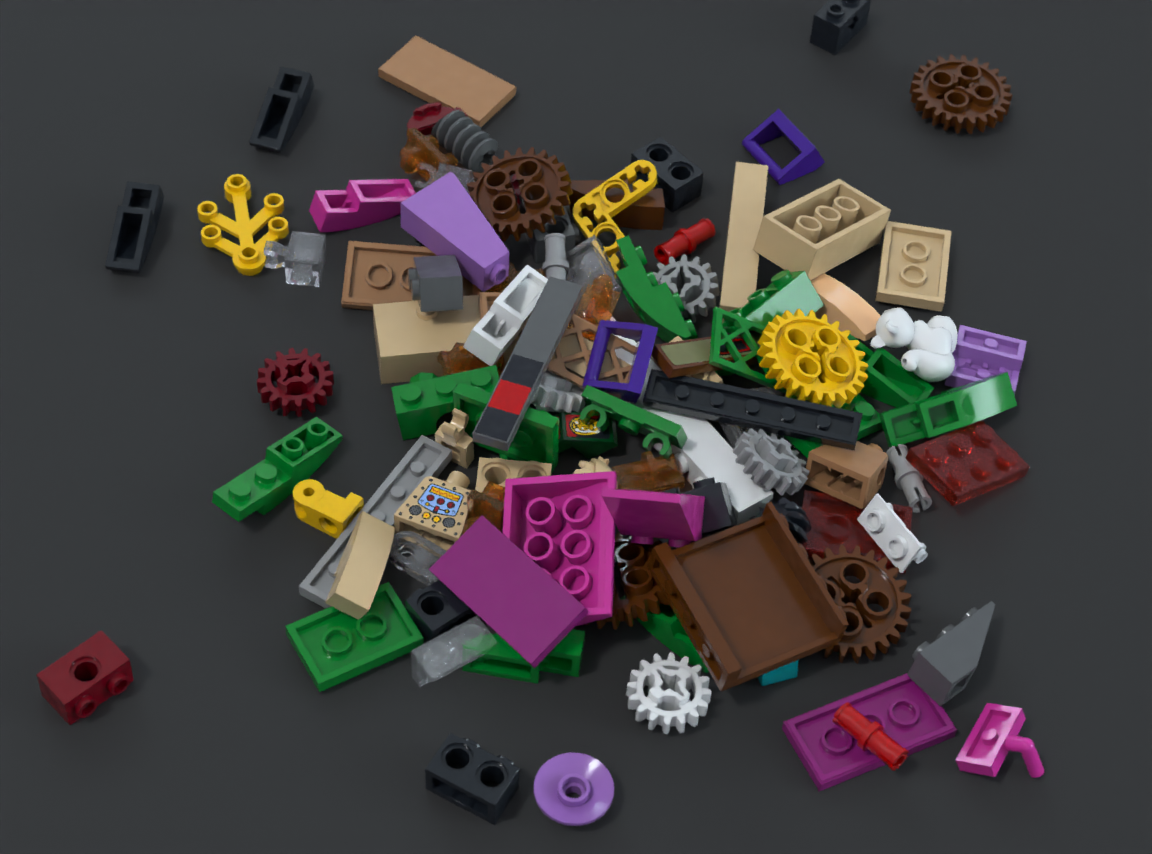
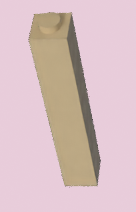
[719,162,768,323]

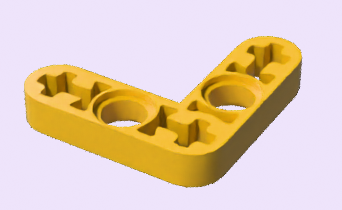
[573,160,657,279]

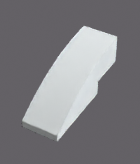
[463,265,548,366]

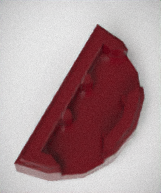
[407,102,468,141]

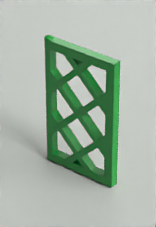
[709,307,787,394]

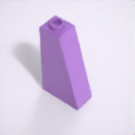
[400,172,509,292]

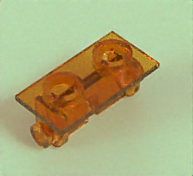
[569,274,621,342]

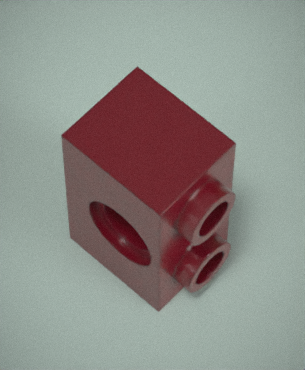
[36,630,134,725]

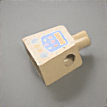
[394,471,474,554]

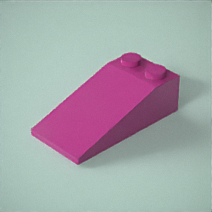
[602,488,705,547]

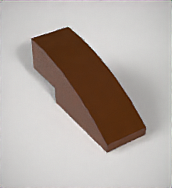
[569,180,665,230]

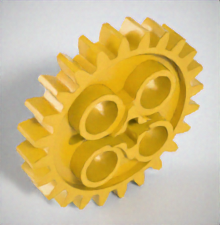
[757,309,868,409]

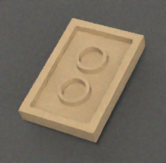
[875,221,951,312]

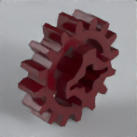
[256,348,334,417]

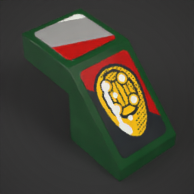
[554,412,618,459]

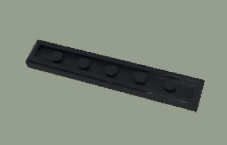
[643,369,863,451]

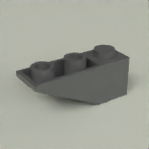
[907,601,996,707]

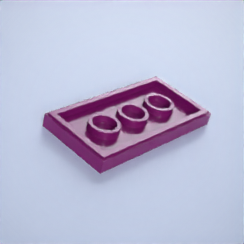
[429,515,589,669]
[782,673,957,792]

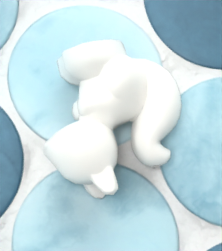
[871,307,958,382]

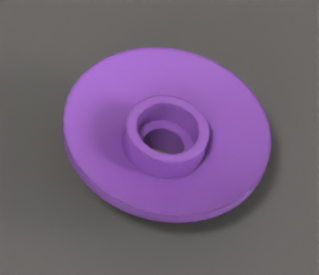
[534,752,614,826]

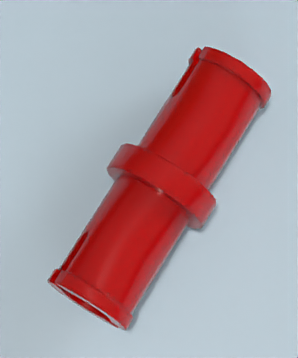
[654,218,716,265]
[832,702,909,771]

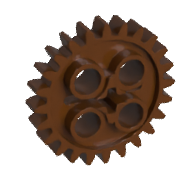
[910,54,1012,134]
[467,147,573,241]
[584,532,669,629]
[810,545,912,663]

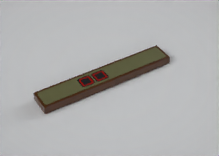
[651,330,762,378]

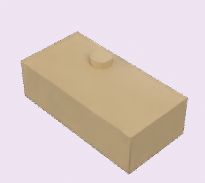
[753,179,891,281]
[373,295,519,384]

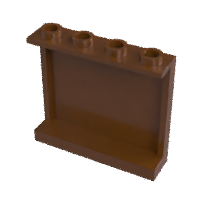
[647,502,848,692]

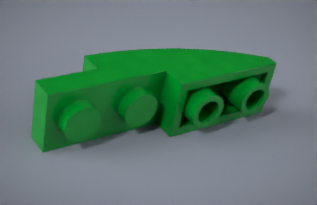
[616,235,698,343]
[879,372,1017,448]
[212,417,343,522]

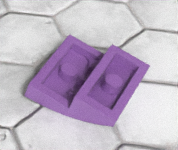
[945,325,1027,395]

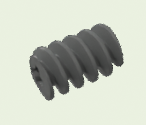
[431,110,498,174]

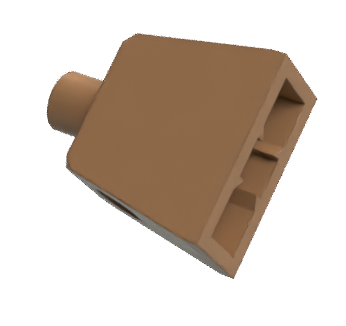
[805,441,888,509]

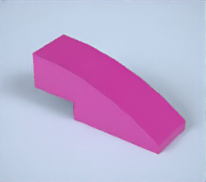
[309,179,416,233]

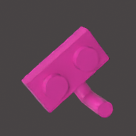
[956,703,1044,778]

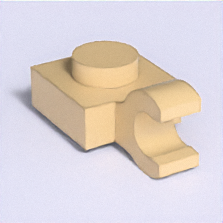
[435,408,474,469]

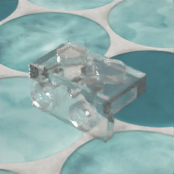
[411,616,497,687]

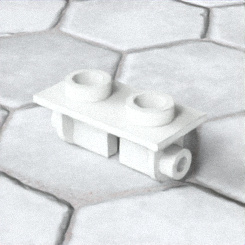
[857,493,928,573]

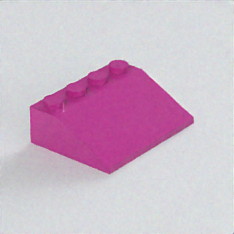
[503,471,617,626]

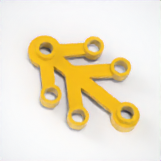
[197,174,289,276]

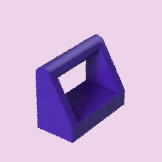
[742,109,825,185]
[582,320,658,404]

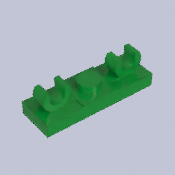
[580,385,688,460]

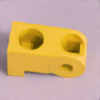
[293,479,364,539]

